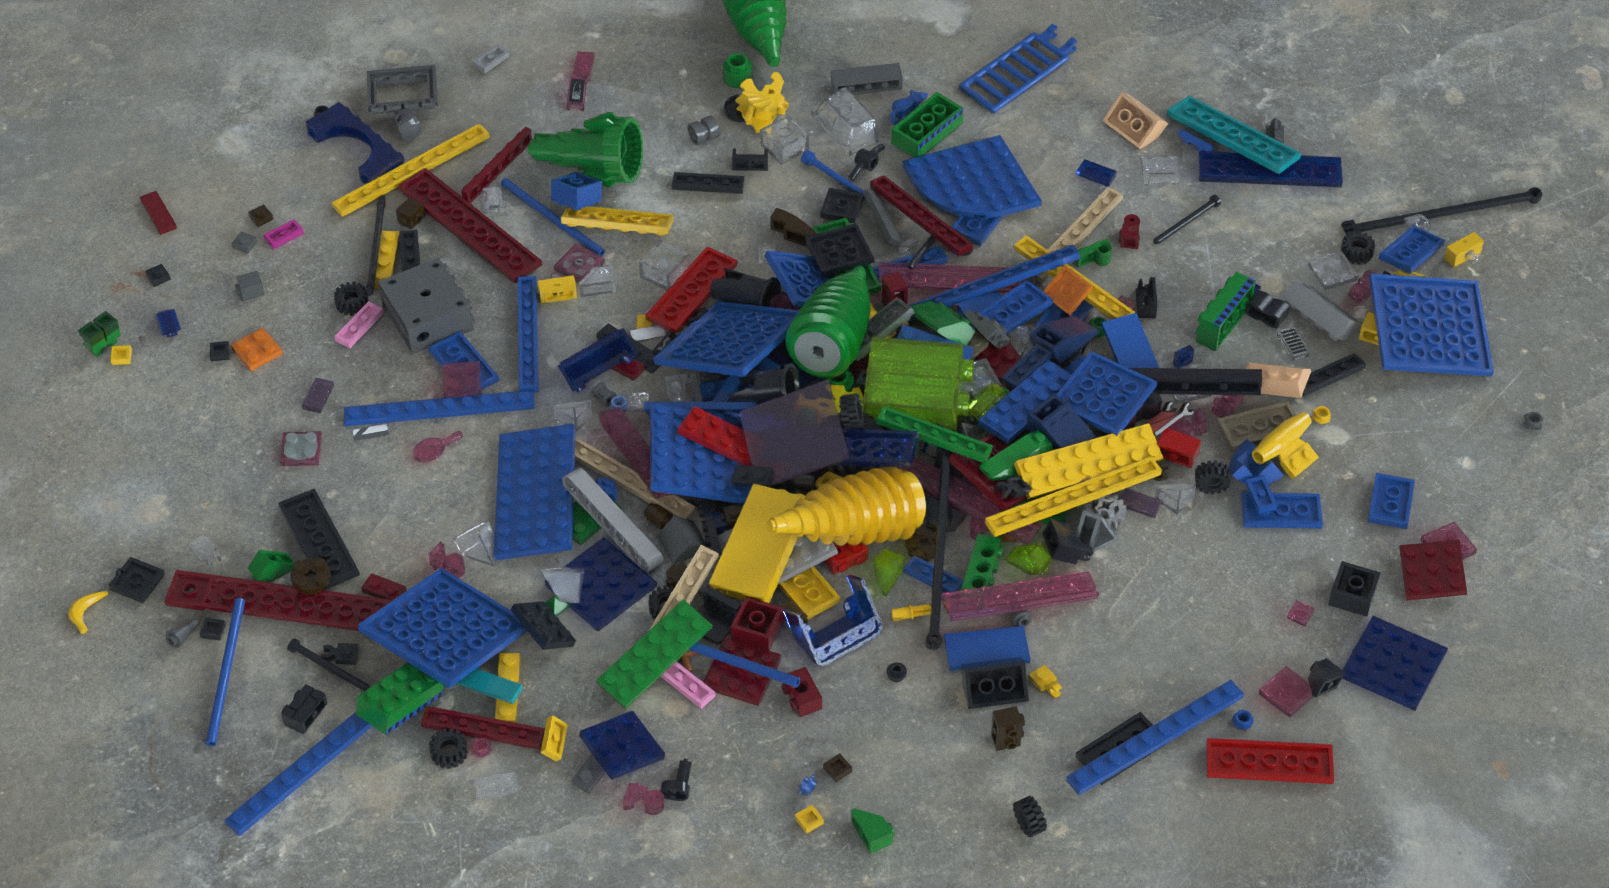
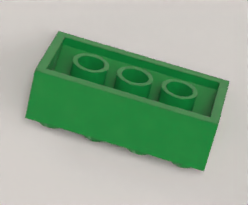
[910,301,976,345]

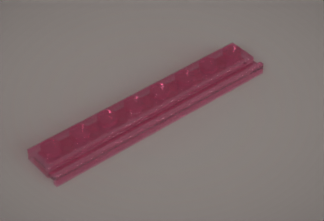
[879,262,1025,293]
[895,452,1043,545]
[941,571,1099,622]

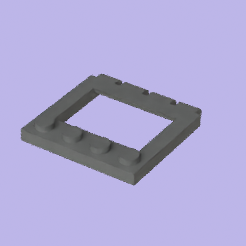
[367,65,438,114]

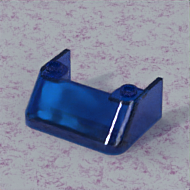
[556,328,639,392]
[783,575,883,666]

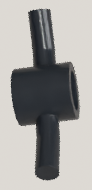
[848,143,885,181]

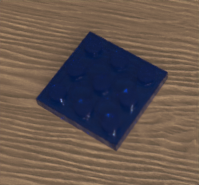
[579,711,665,780]

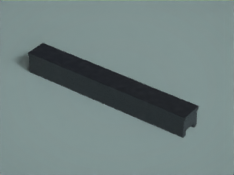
[1129,368,1262,395]

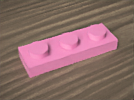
[334,301,384,348]
[661,662,716,709]

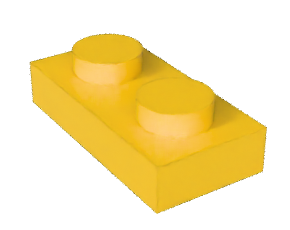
[540,715,568,762]

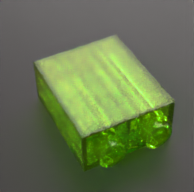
[863,337,974,430]

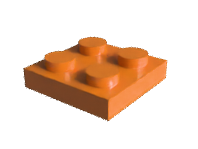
[1043,265,1094,316]
[231,327,283,371]

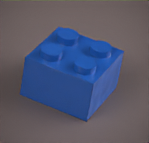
[551,172,602,210]

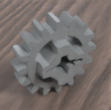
[1084,494,1126,529]

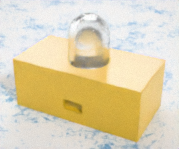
[1444,232,1484,268]
[538,273,577,304]

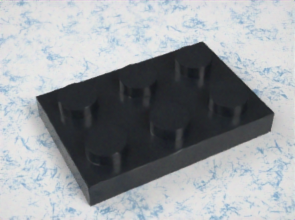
[511,601,576,650]

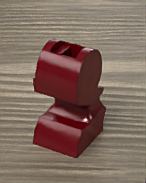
[1118,214,1140,249]

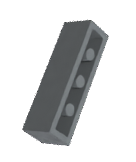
[831,63,903,97]

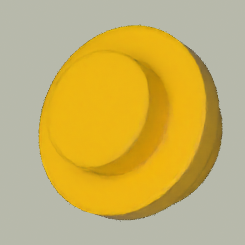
[1312,406,1331,424]

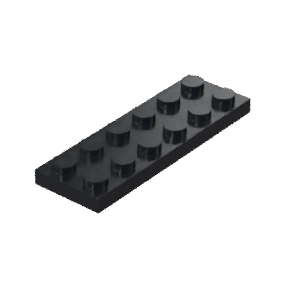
[278,488,360,590]

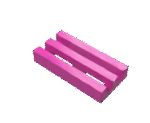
[263,219,304,250]

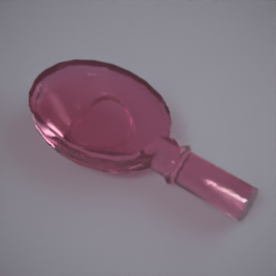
[413,430,463,463]

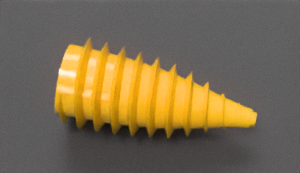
[767,465,926,546]

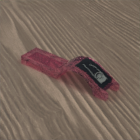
[567,51,595,111]

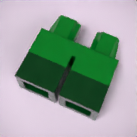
[78,311,121,357]

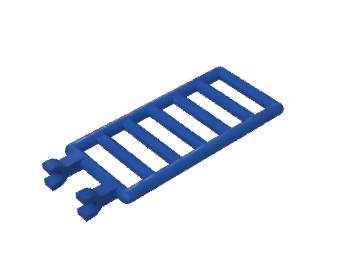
[959,23,1077,113]

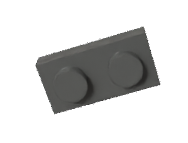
[572,750,613,794]

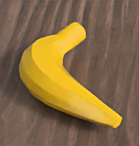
[68,591,108,634]

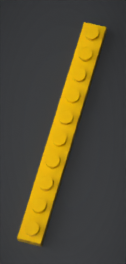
[332,123,490,217]
[985,456,1162,537]

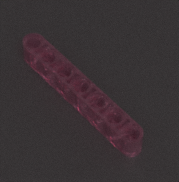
[599,407,673,498]

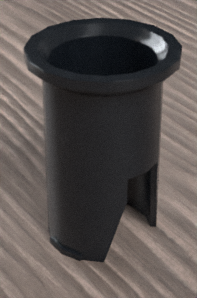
[710,268,781,308]
[729,363,800,407]

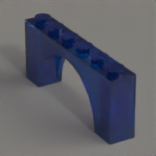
[306,102,404,184]

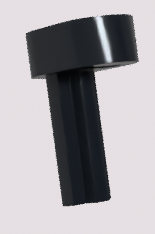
[660,758,692,801]

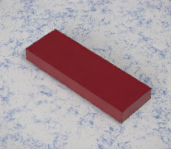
[140,191,177,235]

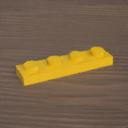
[375,231,400,289]
[495,653,520,723]

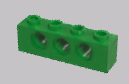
[959,533,1004,611]

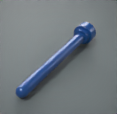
[801,150,866,200]

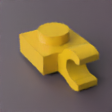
[1028,665,1062,699]

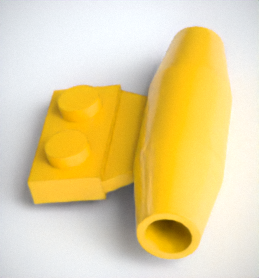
[1252,412,1319,480]

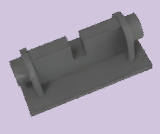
[1266,118,1284,144]

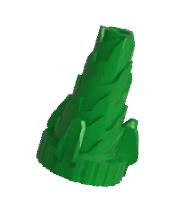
[528,112,643,188]

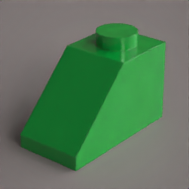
[248,550,295,582]
[851,808,895,854]

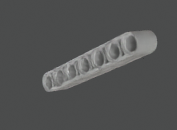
[562,468,664,573]

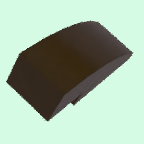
[770,207,816,247]

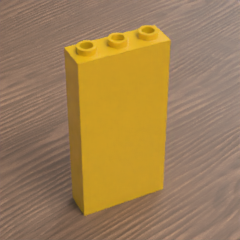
[709,484,805,603]

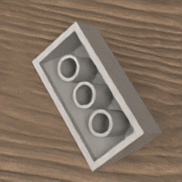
[1282,279,1362,341]

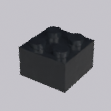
[1328,561,1381,617]

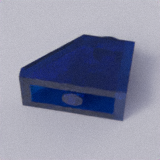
[154,308,181,338]

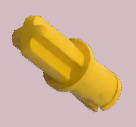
[891,604,931,622]

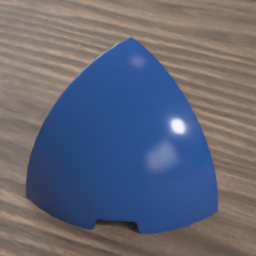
[1229,439,1284,484]

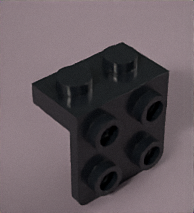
[697,586,741,644]

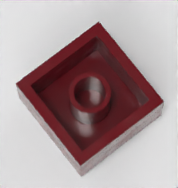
[731,596,784,651]

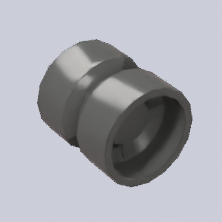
[687,115,720,145]

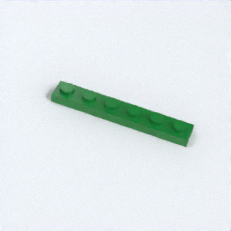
[876,406,993,463]

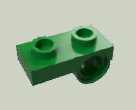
[1074,239,1112,268]

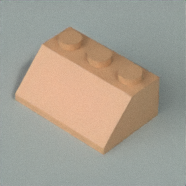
[1103,92,1168,149]
[1246,363,1311,398]

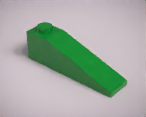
[979,430,1053,481]

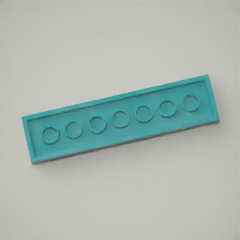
[1167,95,1301,174]

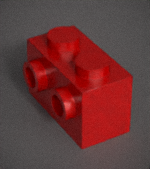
[1157,428,1201,468]
[824,542,868,575]

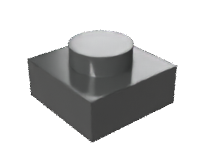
[232,231,258,254]

